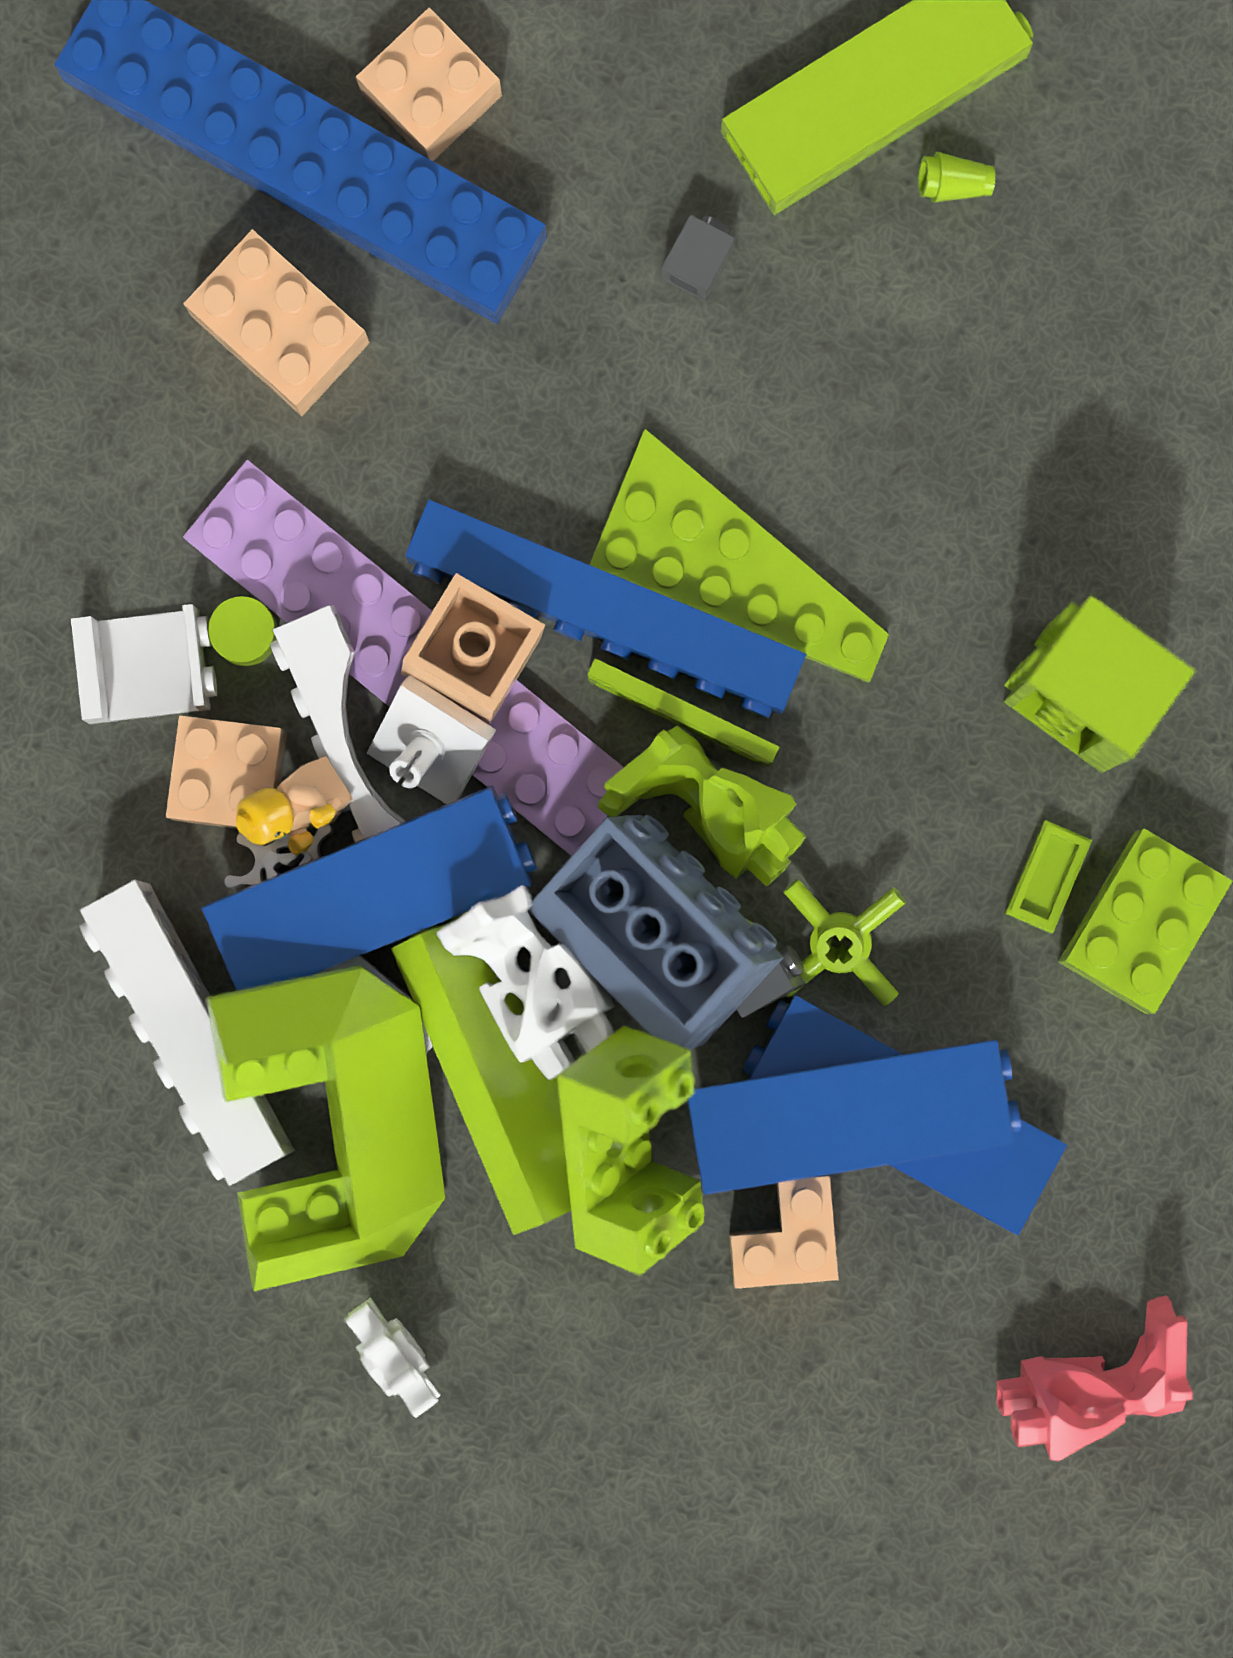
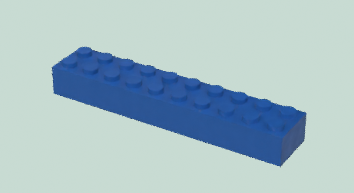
[54,0,547,325]

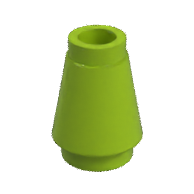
[918,152,995,203]

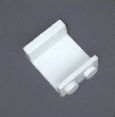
[71,604,217,724]

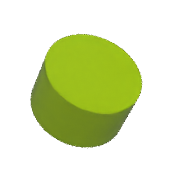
[208,596,278,666]

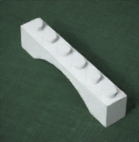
[270,605,406,842]

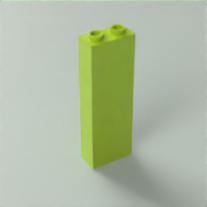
[721,0,1033,215]
[391,910,571,1235]

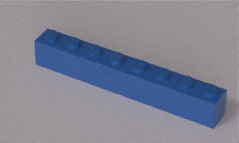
[405,499,806,719]

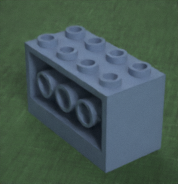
[528,815,784,1049]

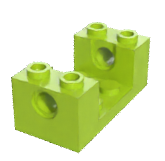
[557,1025,704,1276]

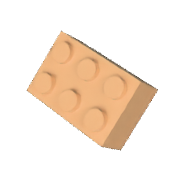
[183,229,370,416]

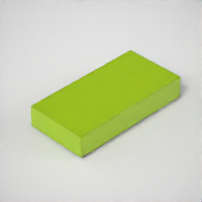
[1004,820,1092,934]

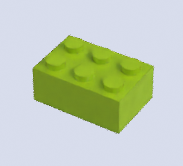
[1058,828,1233,1014]

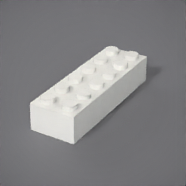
[79,880,295,1186]

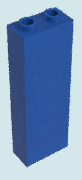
[202,785,537,991]
[741,995,1067,1236]
[688,1040,1021,1195]

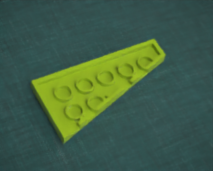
[590,429,889,683]

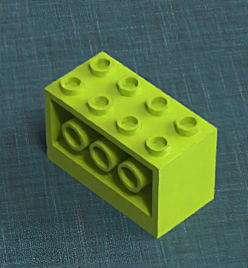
[1004,596,1196,773]

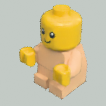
[236,756,353,856]

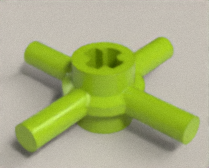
[783,879,906,1006]

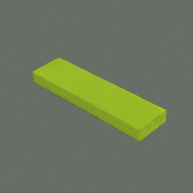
[587,658,779,768]

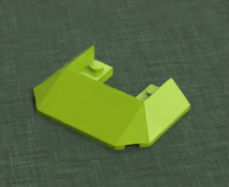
[207,965,446,1291]

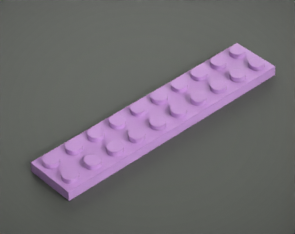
[183,460,624,857]

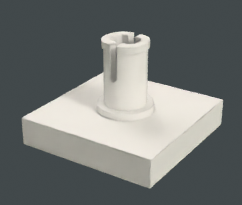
[367,675,496,804]

